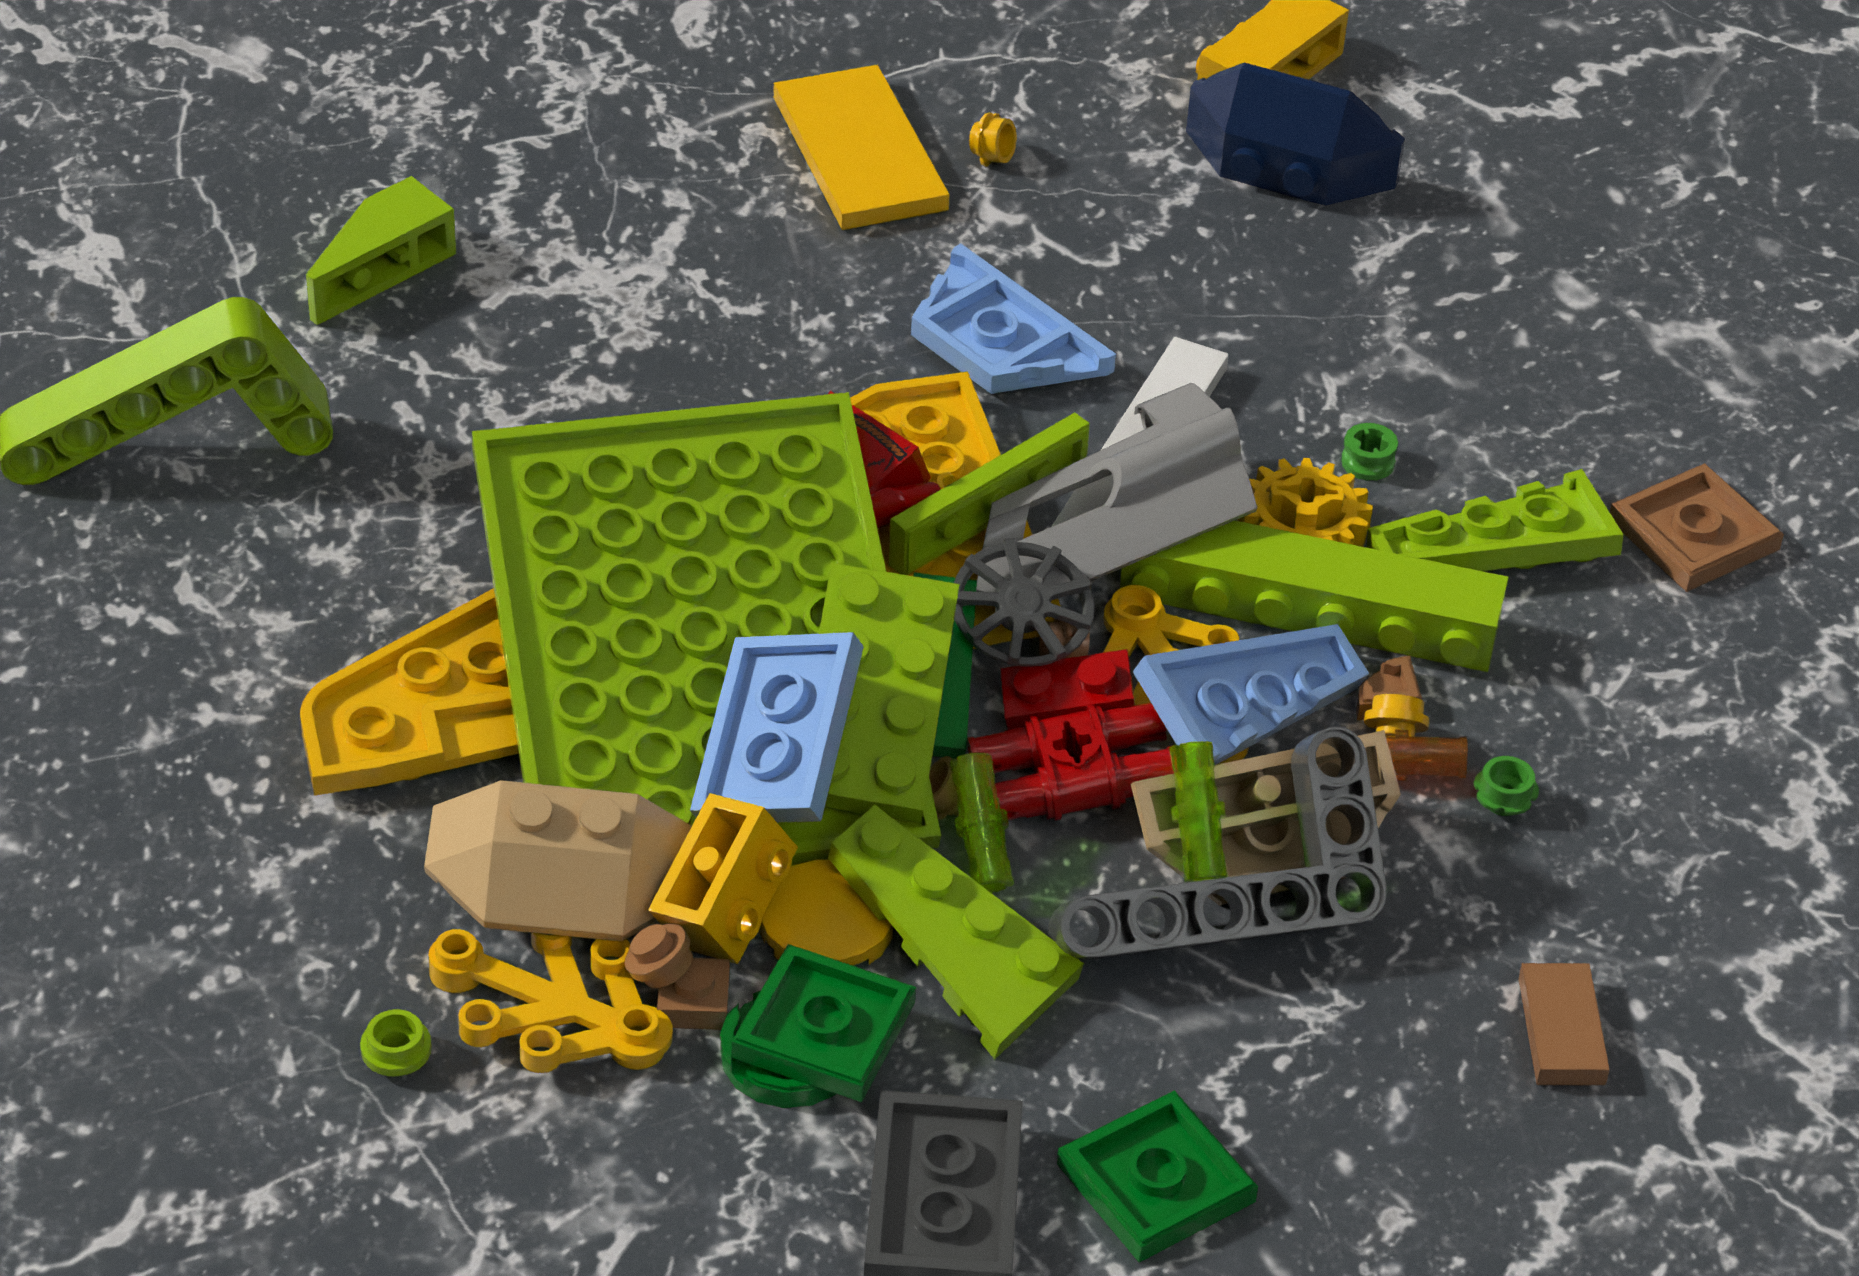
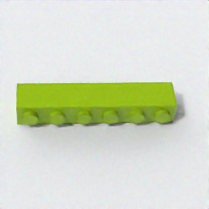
[1120,521,1509,672]

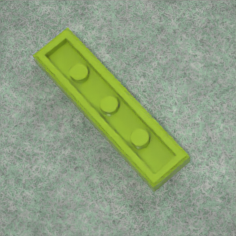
[889,412,1090,575]

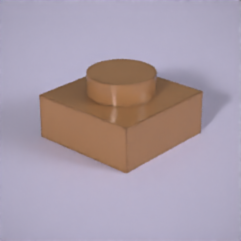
[657,958,730,1030]

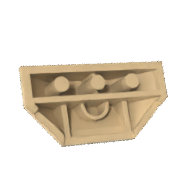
[1131,730,1401,906]
[424,780,692,941]

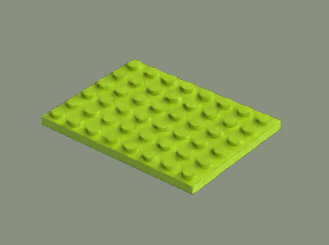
[472,392,941,866]

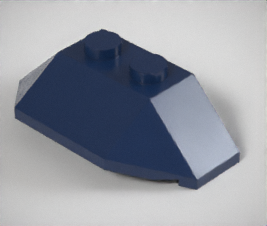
[1186,62,1405,206]

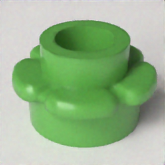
[1474,756,1539,816]

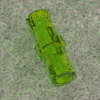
[1169,741,1228,883]
[949,753,1015,893]

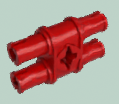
[967,702,1181,826]

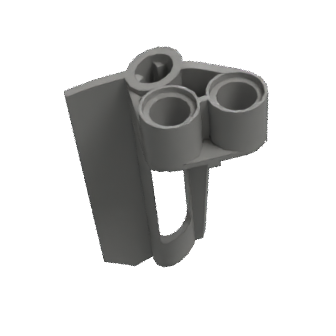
[976,383,1257,608]

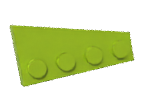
[1367,469,1624,571]
[828,805,1084,1060]

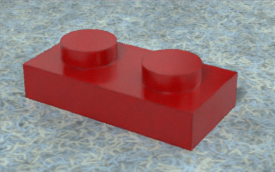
[1000,649,1135,730]

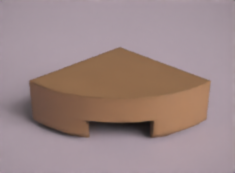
[1356,656,1422,720]

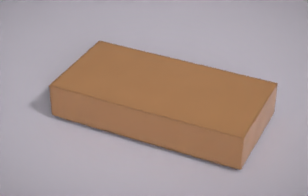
[1518,963,1610,1085]

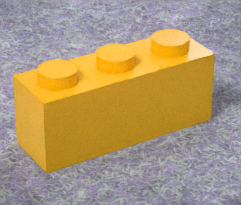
[1196,0,1349,80]

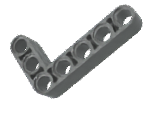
[1048,726,1387,961]

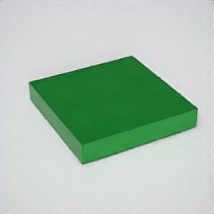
[731,944,916,1102]
[1057,1090,1258,1263]

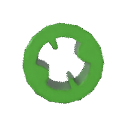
[1341,423,1398,481]

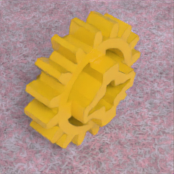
[1237,458,1373,547]

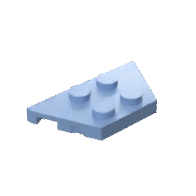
[911,243,1116,394]

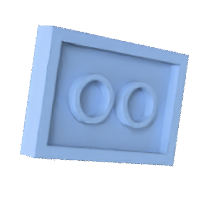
[690,632,864,822]

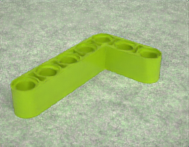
[0,297,333,485]

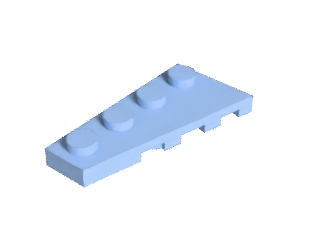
[1133,624,1369,770]

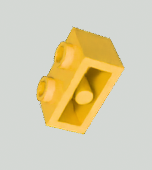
[648,793,798,964]

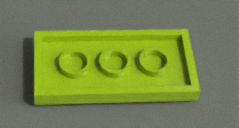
[819,563,960,823]

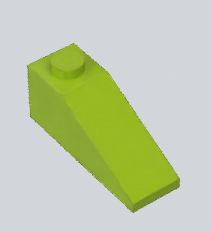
[306,176,456,325]

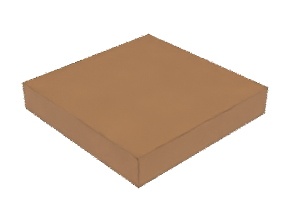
[1610,463,1784,592]

